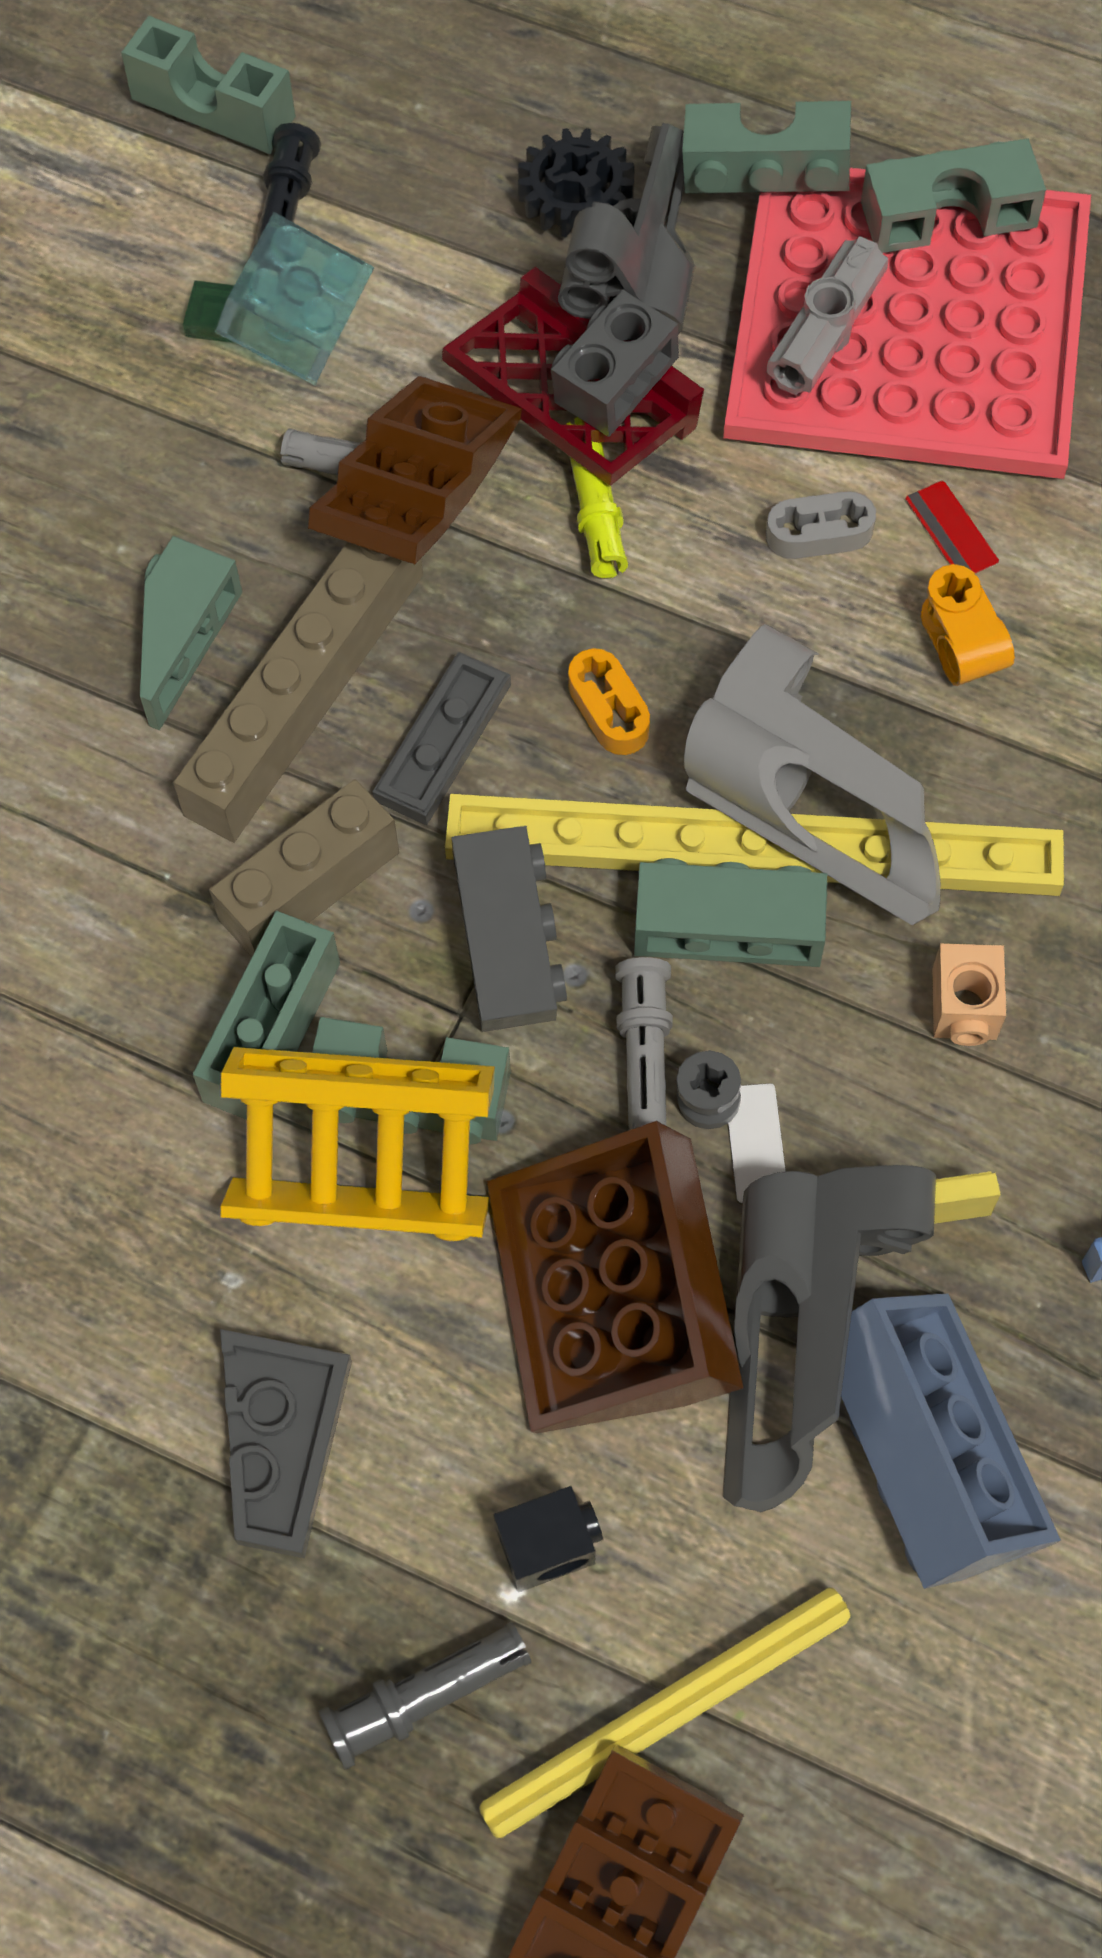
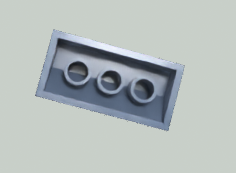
[841,1293,1061,1589]

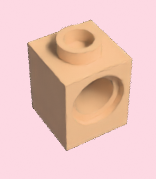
[932,943,1006,1046]

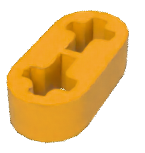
[568,648,650,755]

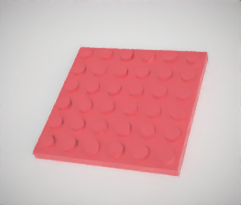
[723,168,1091,479]

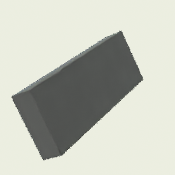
[373,652,511,826]

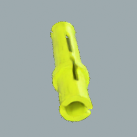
[566,417,628,578]

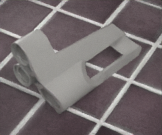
[684,624,941,925]

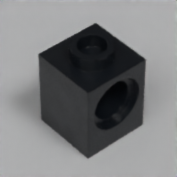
[493,1486,604,1593]

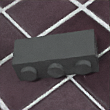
[452,825,567,1032]

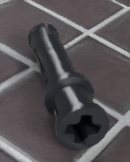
[247,123,321,282]

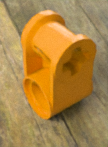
[920,564,1015,686]

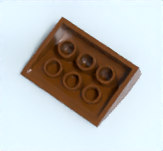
[487,1121,743,1434]

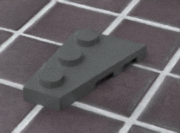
[220,1329,352,1559]

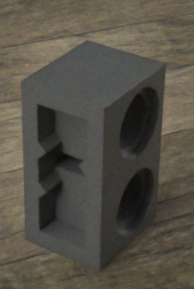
[551,290,679,437]

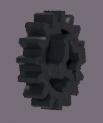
[518,128,634,238]

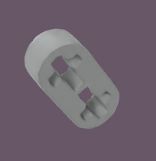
[766,492,876,559]

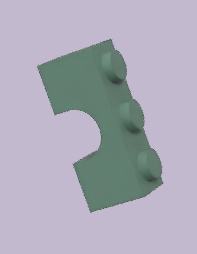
[121,16,296,154]
[682,101,851,193]
[861,138,1046,253]
[310,1017,511,1144]

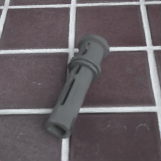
[318,1622,531,1770]

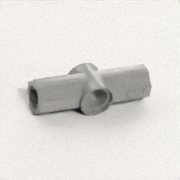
[767,236,888,395]

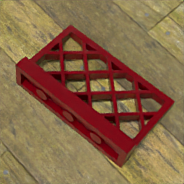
[442,267,704,486]

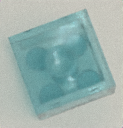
[215,212,375,386]

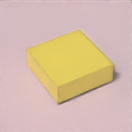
[934,1171,1001,1224]

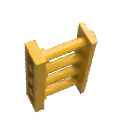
[221,1047,495,1241]

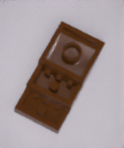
[308,376,522,565]
[508,1744,744,1958]

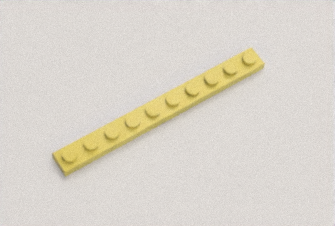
[445,794,1064,896]

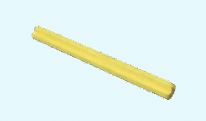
[479,1588,851,1838]

